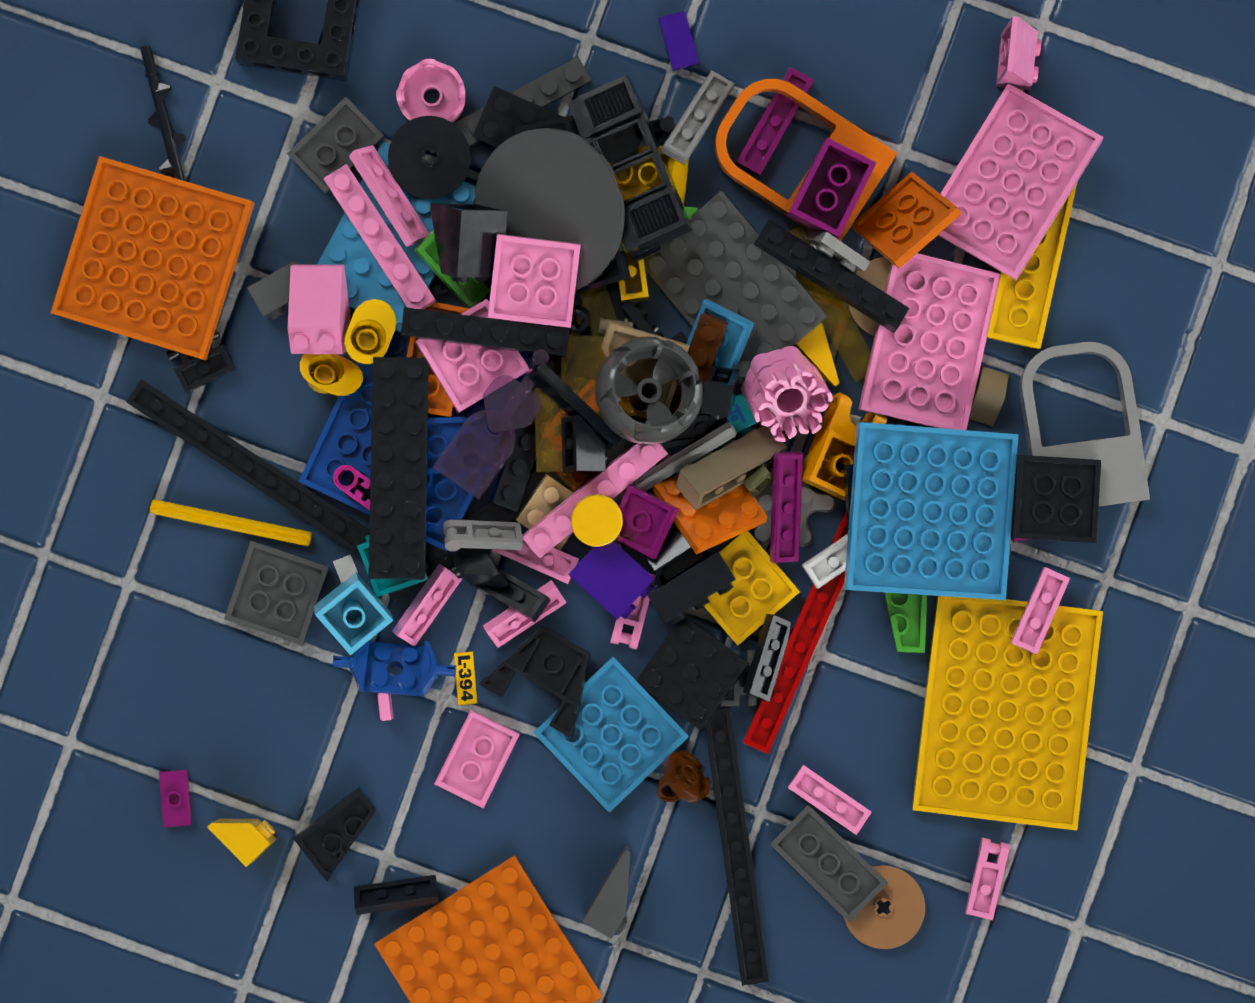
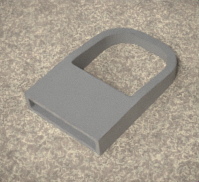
[1019,342,1150,507]

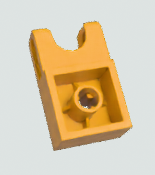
[802,393,887,501]

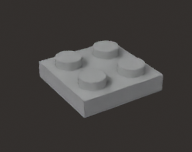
[804,230,870,272]

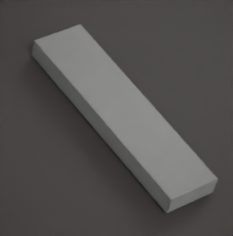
[661,70,735,165]

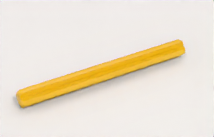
[150,499,312,546]

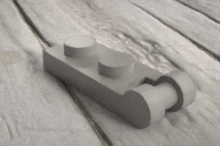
[443,520,523,551]

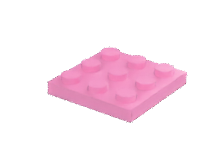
[488,234,581,328]
[415,299,530,413]

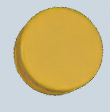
[571,494,623,547]

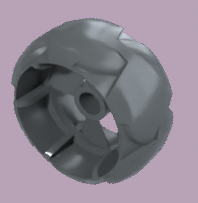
[595,337,703,445]

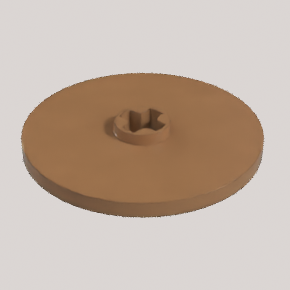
[844,866,925,949]

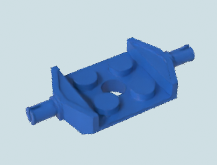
[332,640,456,696]

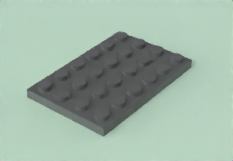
[644,190,829,385]

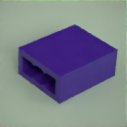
[568,541,655,620]

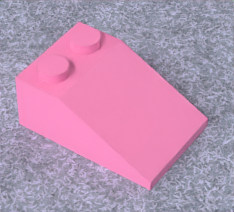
[996,16,1041,90]
[288,265,351,354]

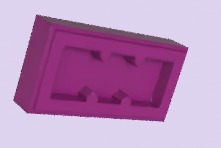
[159,769,192,827]

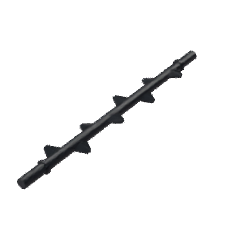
[140,45,190,183]

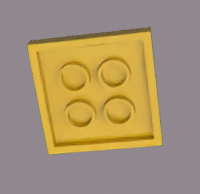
[704,531,800,646]

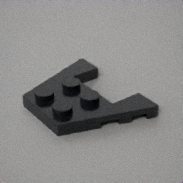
[479,626,591,738]

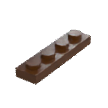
[669,312,729,415]

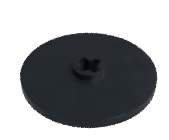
[388,116,471,199]

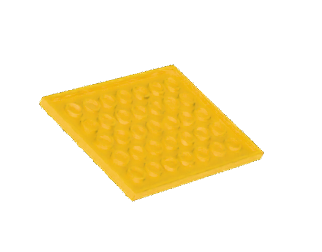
[912,596,1103,831]

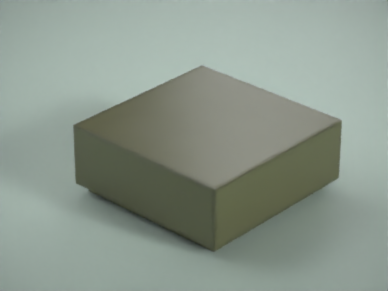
[743,465,773,495]

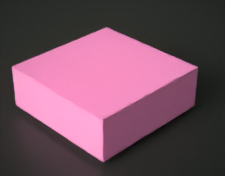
[377,693,394,721]

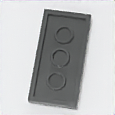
[770,805,888,923]

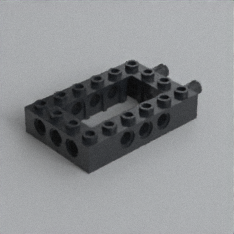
[235,0,360,81]

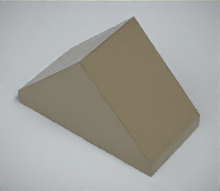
[969,367,1009,427]

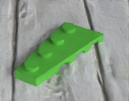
[884,592,927,653]

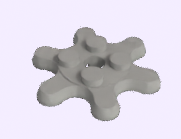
[750,456,836,547]

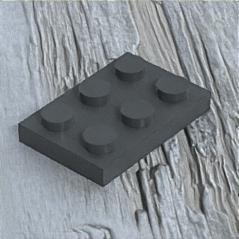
[287,97,385,194]

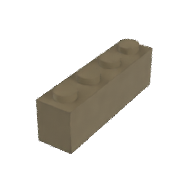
[676,425,787,510]

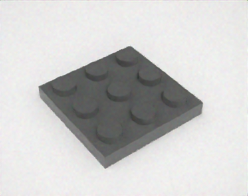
[224,541,330,645]

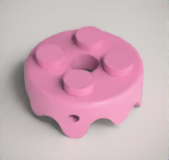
[396,59,466,123]

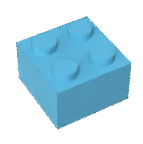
[314,572,393,655]

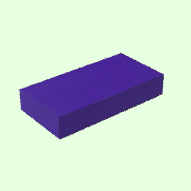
[658,11,699,72]

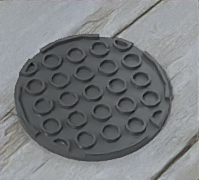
[473,128,625,291]

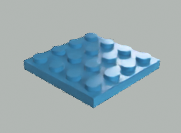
[533,657,689,813]

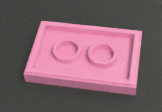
[434,710,520,809]

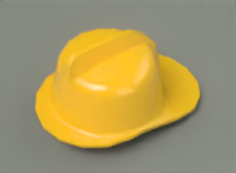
[344,299,396,364]
[299,354,363,396]

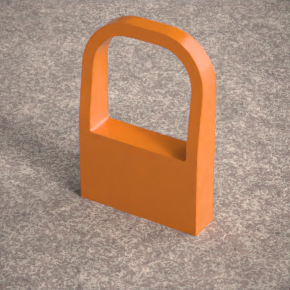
[715,79,898,241]

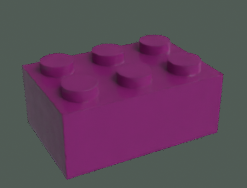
[786,137,876,239]

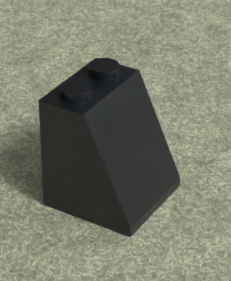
[430,203,508,282]
[642,495,710,585]

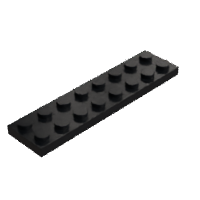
[368,357,429,580]

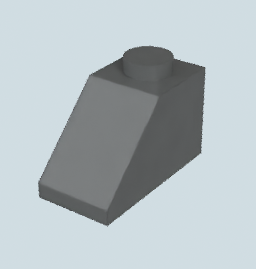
[247,261,299,320]

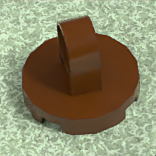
[657,750,711,803]

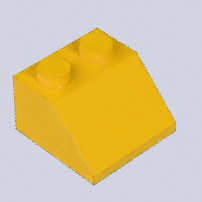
[207,819,277,867]

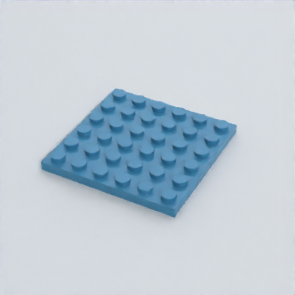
[844,422,1019,600]

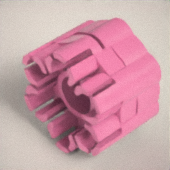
[741,346,833,442]

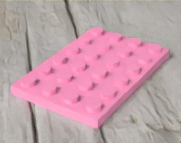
[938,84,1103,281]
[858,253,1001,430]

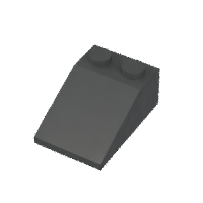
[583,844,630,939]

